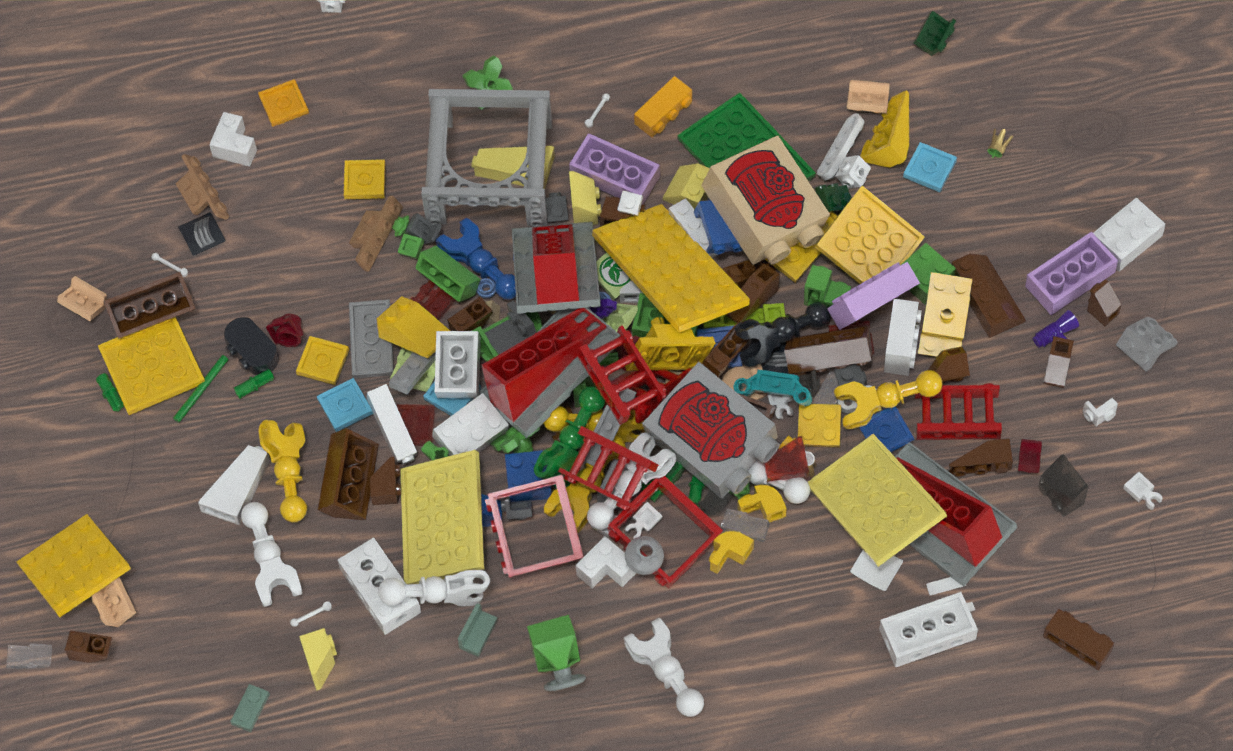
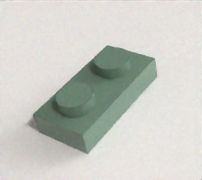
[230,684,270,732]

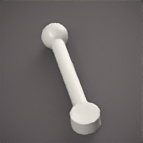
[585,93,610,128]
[151,253,188,277]
[290,602,332,627]

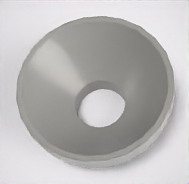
[625,536,664,575]

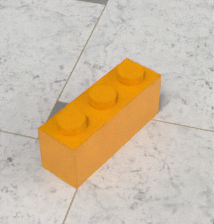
[634,76,692,138]

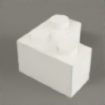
[209,112,257,167]
[576,537,636,588]

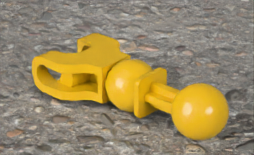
[834,370,942,429]
[543,406,647,442]
[259,420,307,522]
[544,435,626,533]

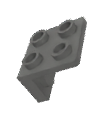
[485,300,536,355]

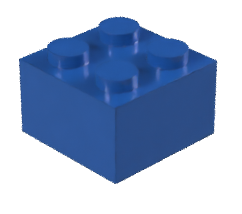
[505,450,552,502]

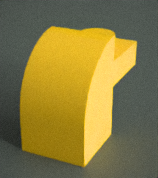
[737,485,787,524]
[709,531,754,574]

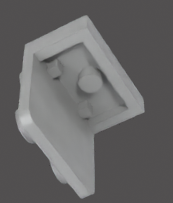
[1116,317,1178,371]

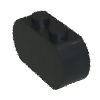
[224,317,279,375]

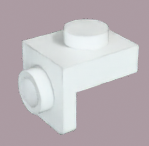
[1083,398,1118,426]

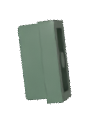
[458,603,498,657]

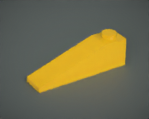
[860,90,909,168]

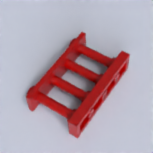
[577,325,666,425]
[603,368,692,424]
[914,383,1002,440]
[559,426,659,511]

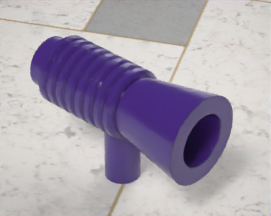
[1032,310,1079,348]

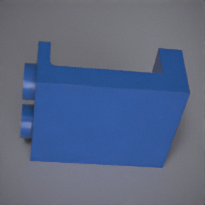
[694,200,743,255]

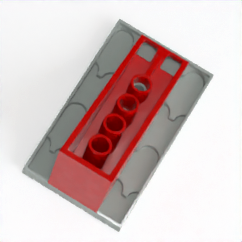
[512,222,600,314]
[479,308,620,438]
[895,442,1017,586]

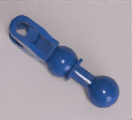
[435,218,516,300]

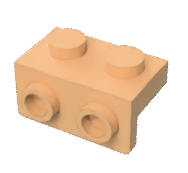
[847,80,890,113]
[57,276,107,321]
[92,577,136,627]

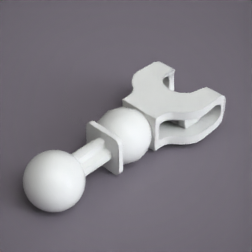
[587,433,676,529]
[747,459,810,504]
[241,502,303,607]
[378,570,490,606]
[624,618,704,717]

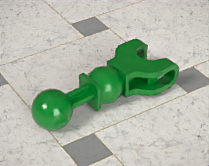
[534,386,605,489]

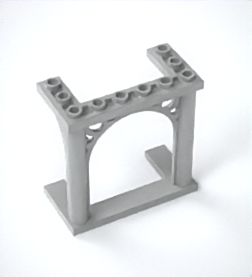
[421,89,553,227]

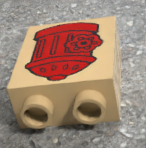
[701,136,830,265]

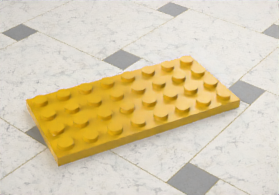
[592,204,750,332]

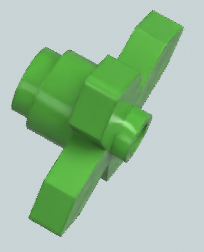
[462,56,513,109]
[490,427,540,453]

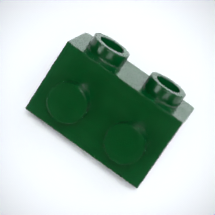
[913,10,956,56]
[815,183,852,213]

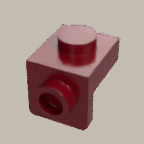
[1018,439,1042,473]

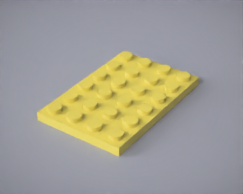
[808,434,947,567]
[400,450,484,585]

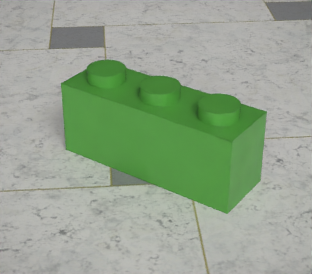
[415,246,480,302]

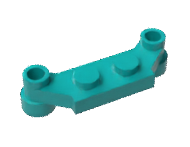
[733,370,812,406]

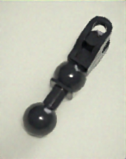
[735,302,831,367]

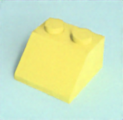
[662,163,710,210]
[569,171,601,225]
[299,628,337,690]

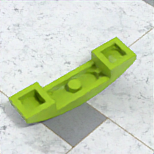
[703,303,785,329]

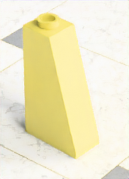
[472,146,555,189]

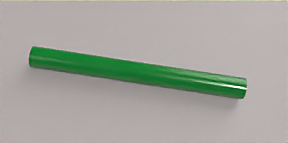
[173,355,229,423]

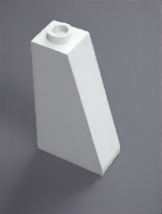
[367,384,417,465]
[198,445,270,525]

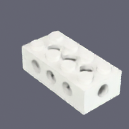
[338,538,421,635]
[879,592,978,668]

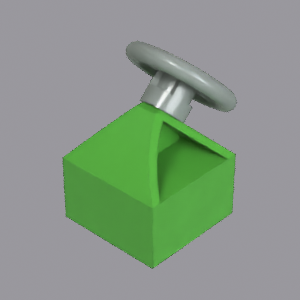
[527,615,586,691]

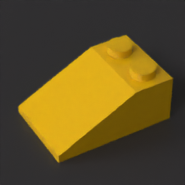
[376,296,450,358]

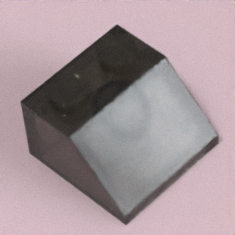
[1039,454,1089,517]

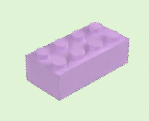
[569,133,660,204]
[1025,232,1118,315]
[827,262,920,330]

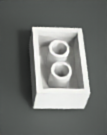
[1093,198,1165,271]
[884,299,922,376]
[434,331,481,398]
[432,393,509,456]

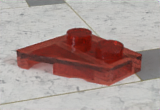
[396,404,435,446]
[763,436,809,482]

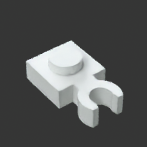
[767,393,793,420]
[1123,472,1162,510]
[625,502,663,539]

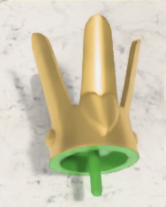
[987,129,1013,158]

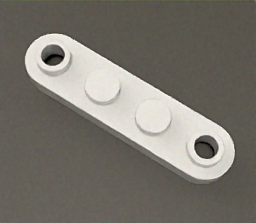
[817,114,864,181]

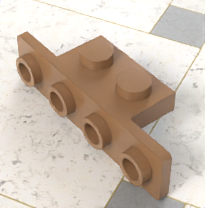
[175,154,229,220]
[349,196,403,272]

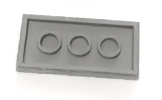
[349,299,394,378]

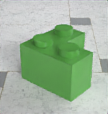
[804,265,851,307]

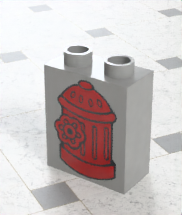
[642,362,780,499]

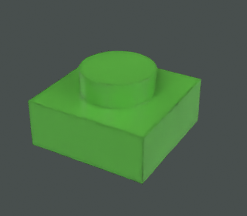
[397,234,425,259]

